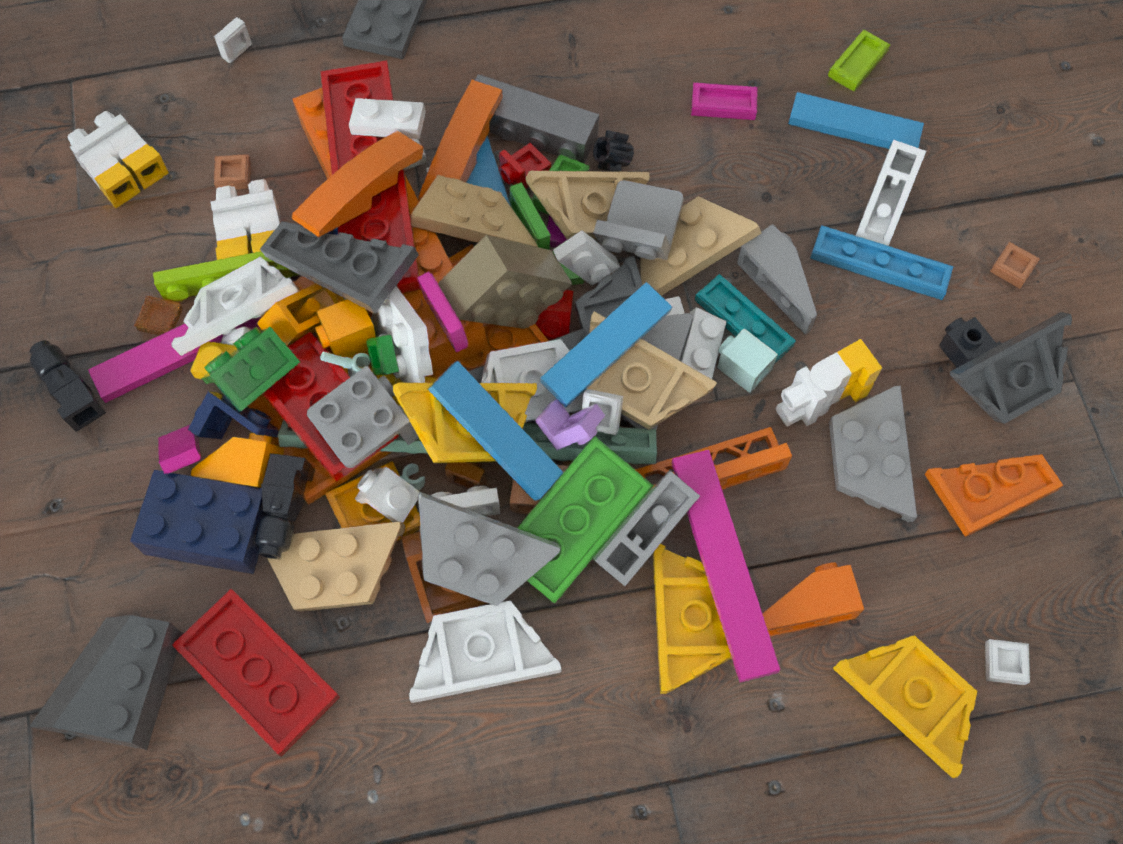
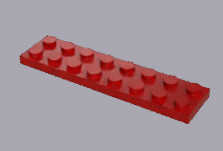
[320,60,421,293]

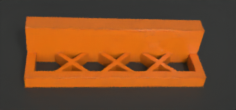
[635,427,792,495]

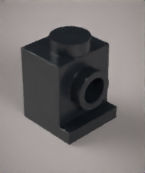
[939,317,1002,368]

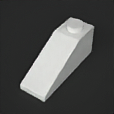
[856,140,926,246]

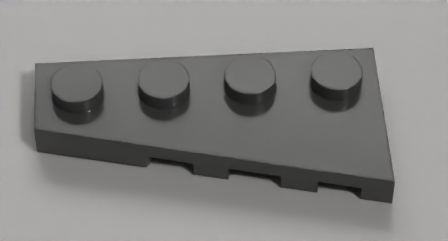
[260,221,419,314]

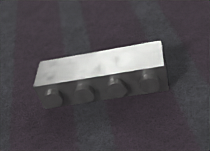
[475,74,599,163]

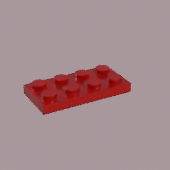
[263,332,399,482]
[172,589,340,757]

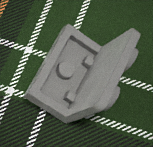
[593,180,684,260]
[307,366,419,468]

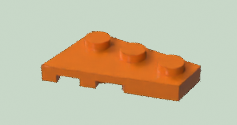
[924,454,1064,537]

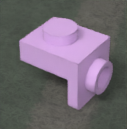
[536,399,605,450]

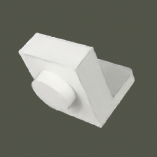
[355,467,420,523]

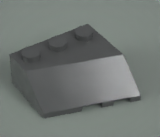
[29,615,183,750]

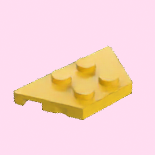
[393,383,537,463]
[653,544,732,694]
[833,635,977,778]

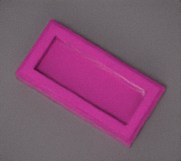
[691,83,757,120]
[417,272,468,353]
[158,425,201,474]

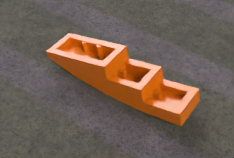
[418,80,502,202]
[292,131,424,237]

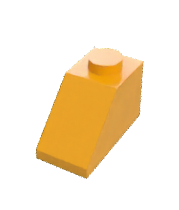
[257,283,344,347]
[315,300,376,359]
[190,433,284,488]

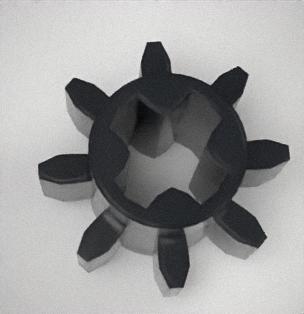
[593,130,634,172]

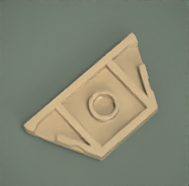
[526,171,650,239]
[410,175,538,247]
[641,196,762,296]
[585,311,717,430]
[267,522,405,612]

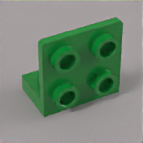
[201,327,300,411]

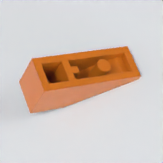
[763,562,864,637]

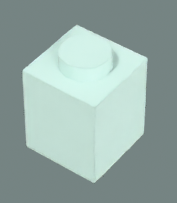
[717,329,778,393]

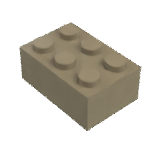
[438,235,572,329]

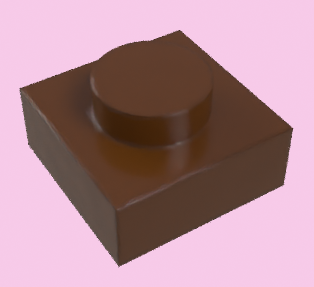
[445,462,487,490]

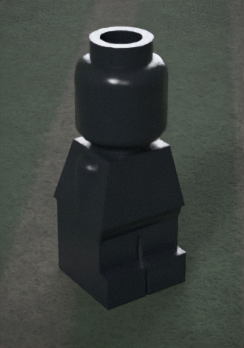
[30,340,106,432]
[255,453,315,559]

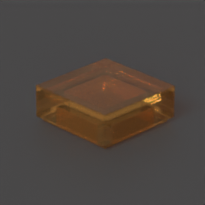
[134,296,183,336]

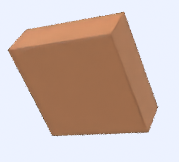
[214,154,251,189]
[990,242,1040,289]

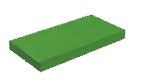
[517,436,654,604]

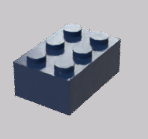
[130,470,267,574]

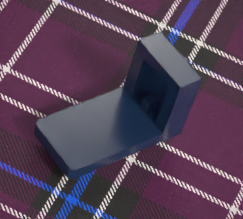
[188,391,280,440]

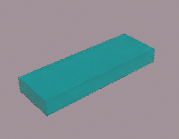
[695,274,796,364]

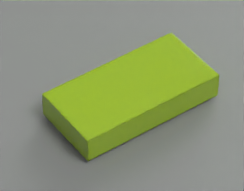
[828,29,890,92]

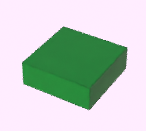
[366,335,399,376]

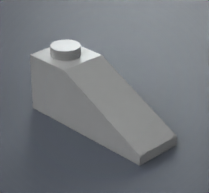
[737,224,817,335]
[593,470,700,586]

